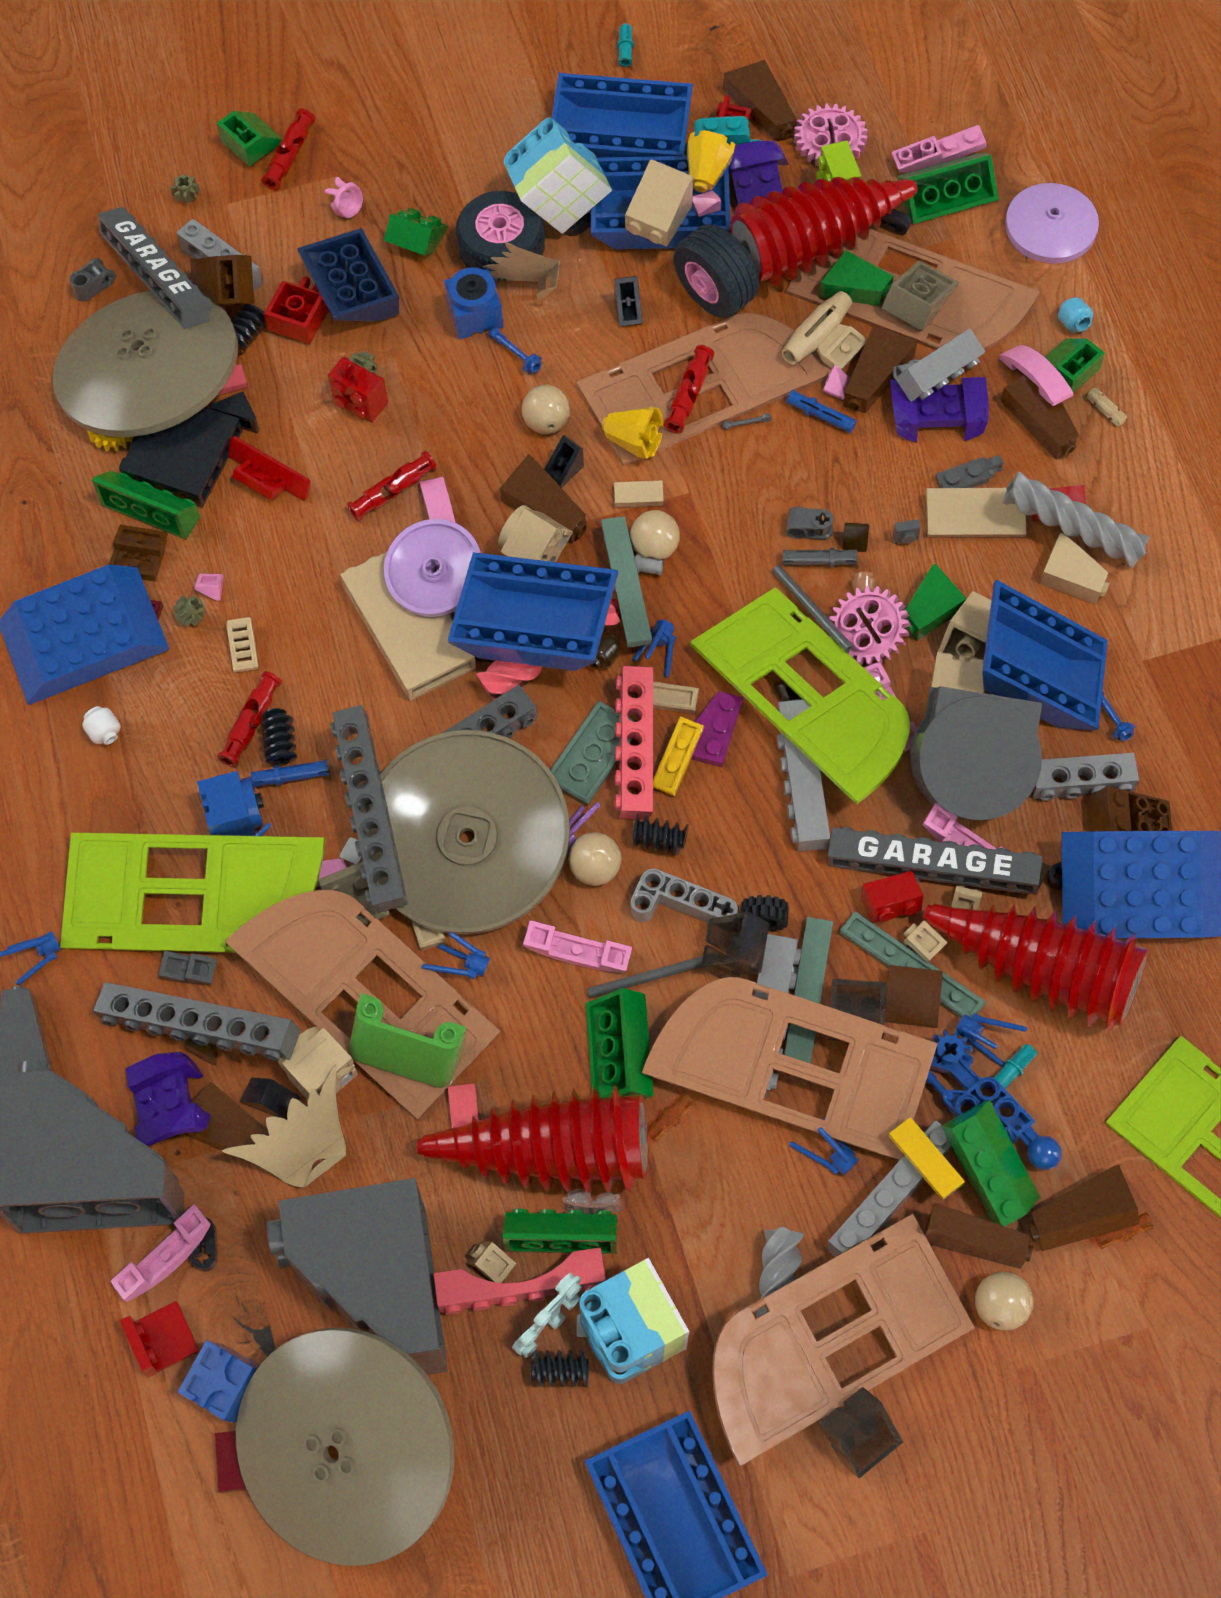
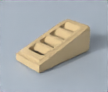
[226,617,259,673]

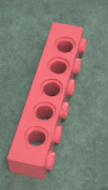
[614,666,653,820]

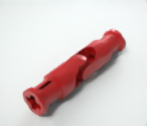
[261,108,315,190]
[663,345,715,434]
[347,451,437,522]
[217,671,282,768]

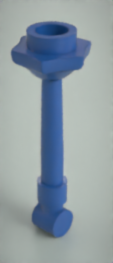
[487,327,542,374]
[1101,691,1136,741]

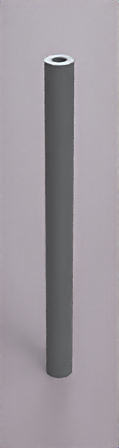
[772,565,853,653]
[587,953,717,998]

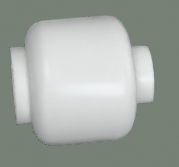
[82,706,121,745]

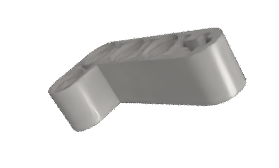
[631,869,738,929]

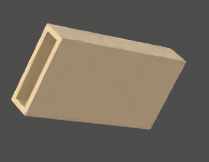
[340,552,476,701]

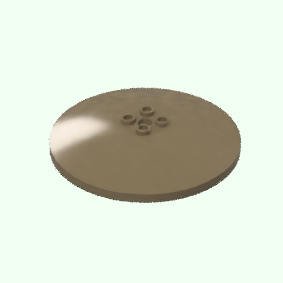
[53,291,238,437]
[363,730,570,935]
[236,1327,455,1566]

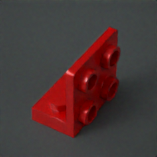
[119,1301,199,1378]

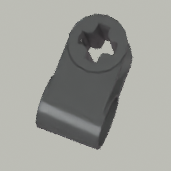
[70,258,116,302]
[786,507,833,540]

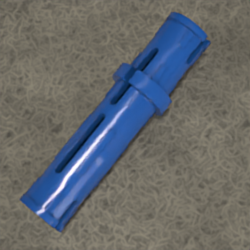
[786,390,857,434]
[251,759,330,788]

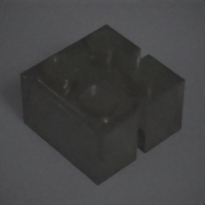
[701,911,769,979]
[828,979,886,1041]
[818,1387,903,1478]

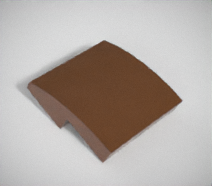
[108,524,168,582]
[883,965,943,1028]

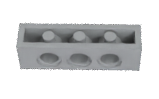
[177,218,263,292]
[1031,753,1139,801]

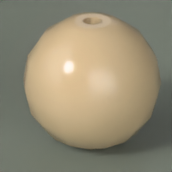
[521,385,570,435]
[630,510,680,560]
[568,832,622,886]
[975,1271,1034,1331]

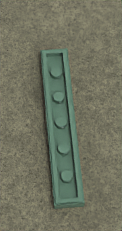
[601,516,652,648]
[839,911,986,1018]
[785,917,833,1064]

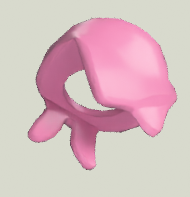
[325,177,363,218]

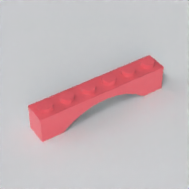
[434,1247,606,1315]

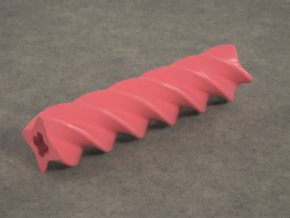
[476,603,620,700]

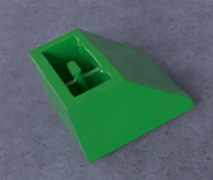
[216,110,283,167]
[383,208,449,256]
[1045,338,1105,393]

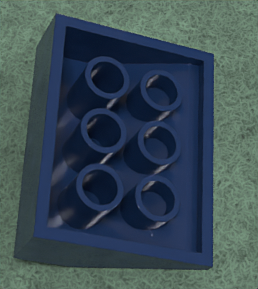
[297,228,399,321]

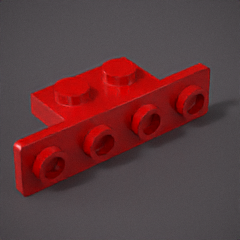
[228,436,311,501]

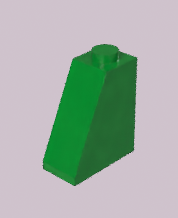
[819,250,894,306]
[904,563,967,641]

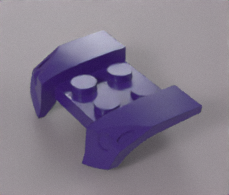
[730,141,789,204]
[890,377,989,443]
[126,1052,211,1146]

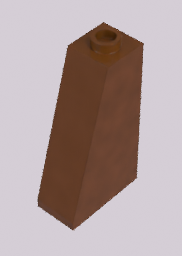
[723,60,797,141]
[843,326,918,413]
[1001,374,1079,460]
[500,454,587,544]
[183,1082,269,1168]
[1029,1165,1139,1251]
[924,1203,1033,1269]

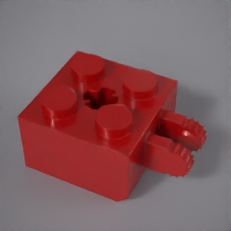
[264,276,328,344]
[328,357,388,423]

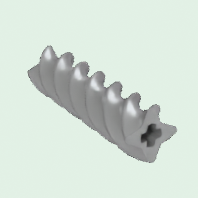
[1002,471,1149,568]
[756,1227,804,1318]

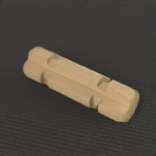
[1087,387,1127,427]

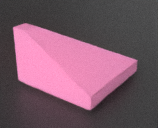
[692,190,721,217]
[823,365,850,401]
[195,574,224,601]

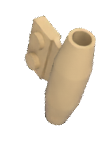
[782,291,867,370]

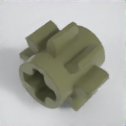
[170,174,200,204]
[349,350,377,374]
[173,595,205,626]

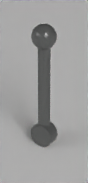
[722,413,772,430]

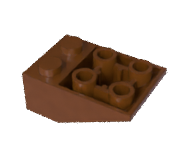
[190,255,254,305]
[1088,786,1172,832]

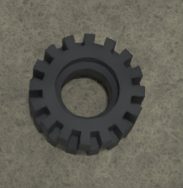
[740,895,789,932]

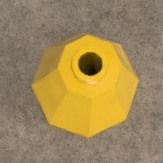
[687,130,735,192]
[602,407,664,459]

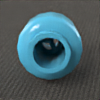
[1058,297,1094,333]

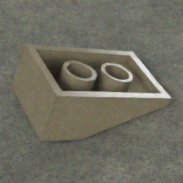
[882,260,959,331]

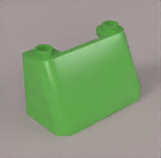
[349,993,466,1088]

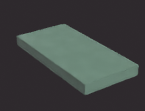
[550,701,637,806]

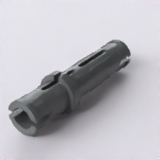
[783,548,857,567]

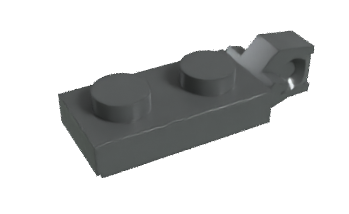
[935,455,1004,488]

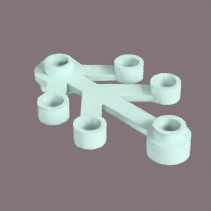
[512,1273,581,1358]

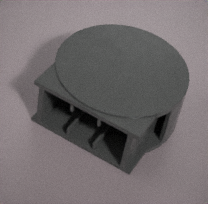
[910,686,1042,820]

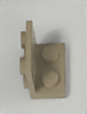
[318,861,389,925]

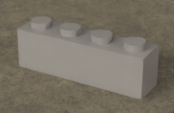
[895,328,986,402]

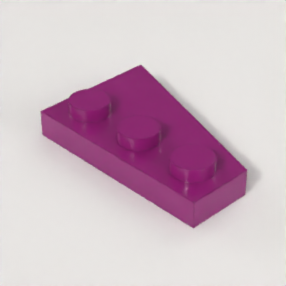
[691,691,743,767]

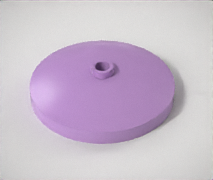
[1005,183,1099,263]
[384,519,481,617]

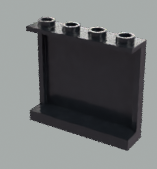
[119,407,243,508]

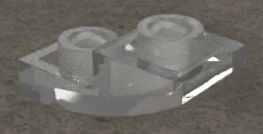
[562,1189,622,1214]

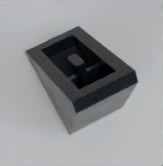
[614,276,643,326]
[210,391,259,434]
[544,435,584,488]
[240,1077,301,1120]

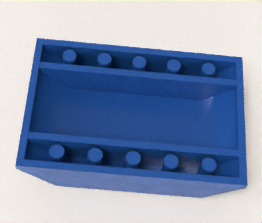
[552,73,693,158]
[591,156,730,249]
[447,552,618,671]
[0,565,170,705]
[982,580,1108,731]
[1061,831,1221,938]
[585,1410,768,1598]

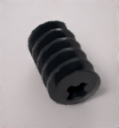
[231,304,266,356]
[261,708,297,765]
[632,814,689,855]
[531,1350,589,1388]

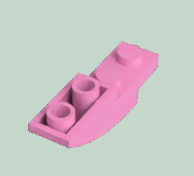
[892,125,987,173]

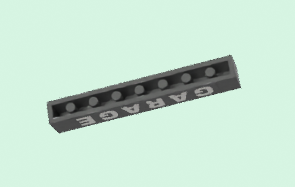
[98,207,211,329]
[828,827,1043,895]

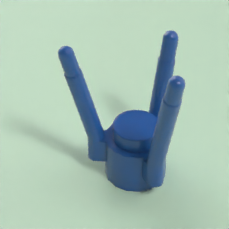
[633,619,676,677]
[0,931,61,985]
[422,932,490,979]
[956,1013,1027,1066]
[789,1117,859,1175]

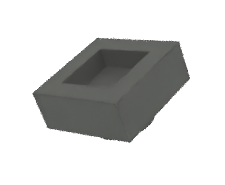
[892,519,921,544]

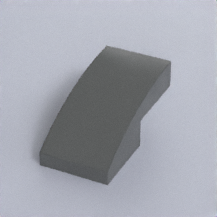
[158,951,217,985]

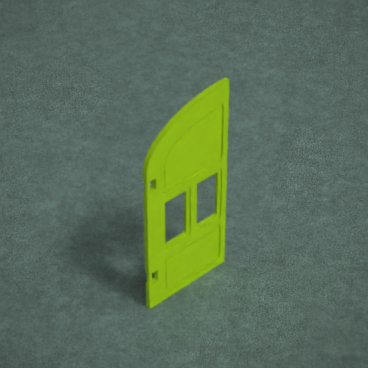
[690,587,910,805]
[60,833,326,953]
[1105,1035,1221,1218]

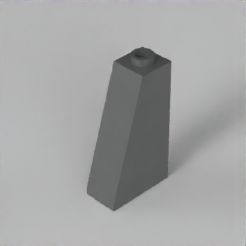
[0,986,54,1073]

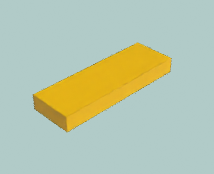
[653,716,704,797]
[888,1117,965,1201]

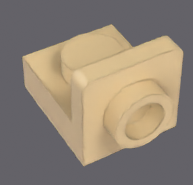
[902,920,947,963]
[467,1241,517,1283]

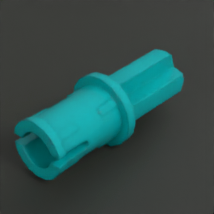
[617,23,634,67]
[993,1044,1037,1089]

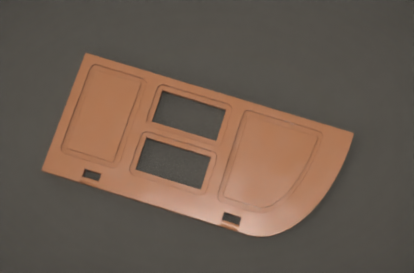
[786,229,1040,350]
[576,313,831,466]
[225,890,501,1120]
[642,977,938,1161]
[712,1214,975,1466]

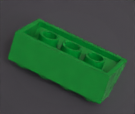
[896,152,999,224]
[92,471,200,540]
[585,988,654,1100]
[941,1099,1040,1227]
[503,1209,617,1254]

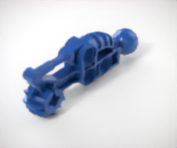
[926,1029,1062,1170]

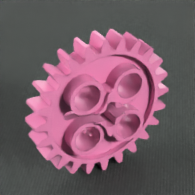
[794,103,868,166]
[829,586,910,666]

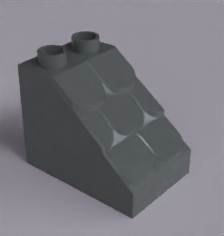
[0,1061,184,1234]
[267,1178,448,1375]

